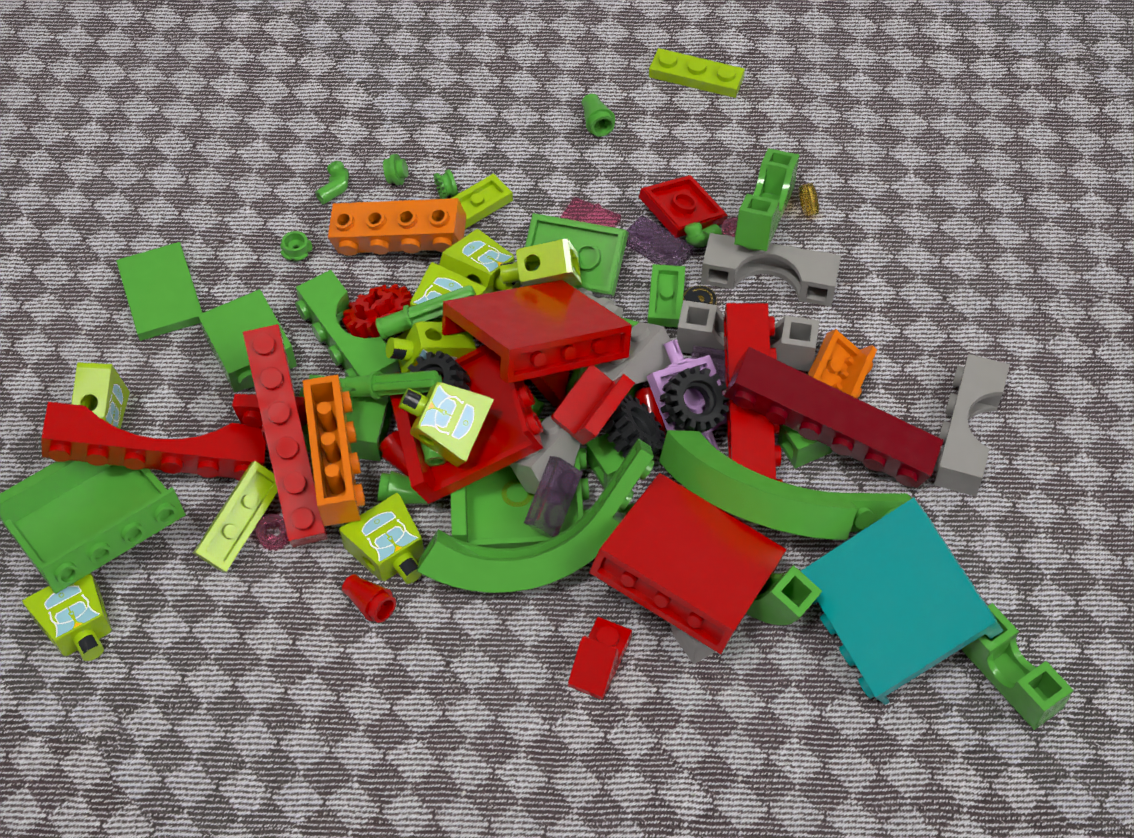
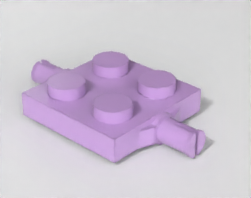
[646,339,727,451]

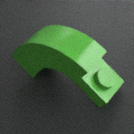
[746,565,822,625]

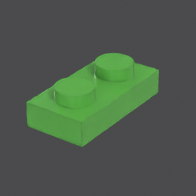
[648,264,686,327]

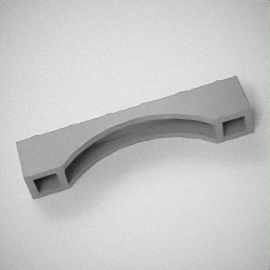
[510,322,671,499]

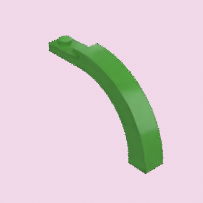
[659,430,912,540]
[417,439,654,593]

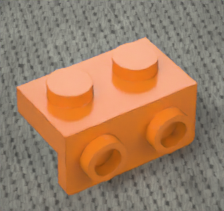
[807,329,877,399]

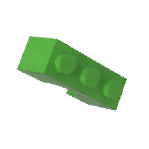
[961,603,1074,730]

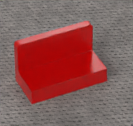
[551,365,635,445]

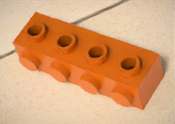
[328,198,467,256]
[302,374,365,526]

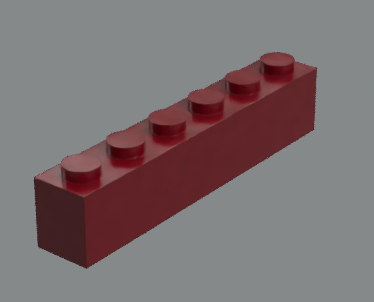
[724,347,943,488]

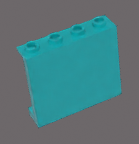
[801,497,1004,705]

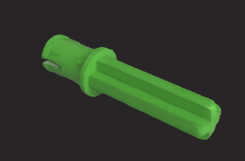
[376,285,476,340]
[342,370,442,400]

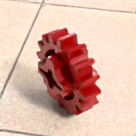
[343,284,413,338]

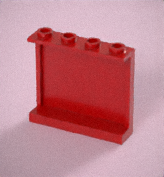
[442,280,632,384]
[390,345,543,504]
[589,472,787,654]

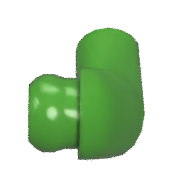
[315,161,349,205]
[684,222,722,248]

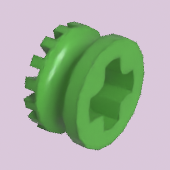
[433,169,458,199]

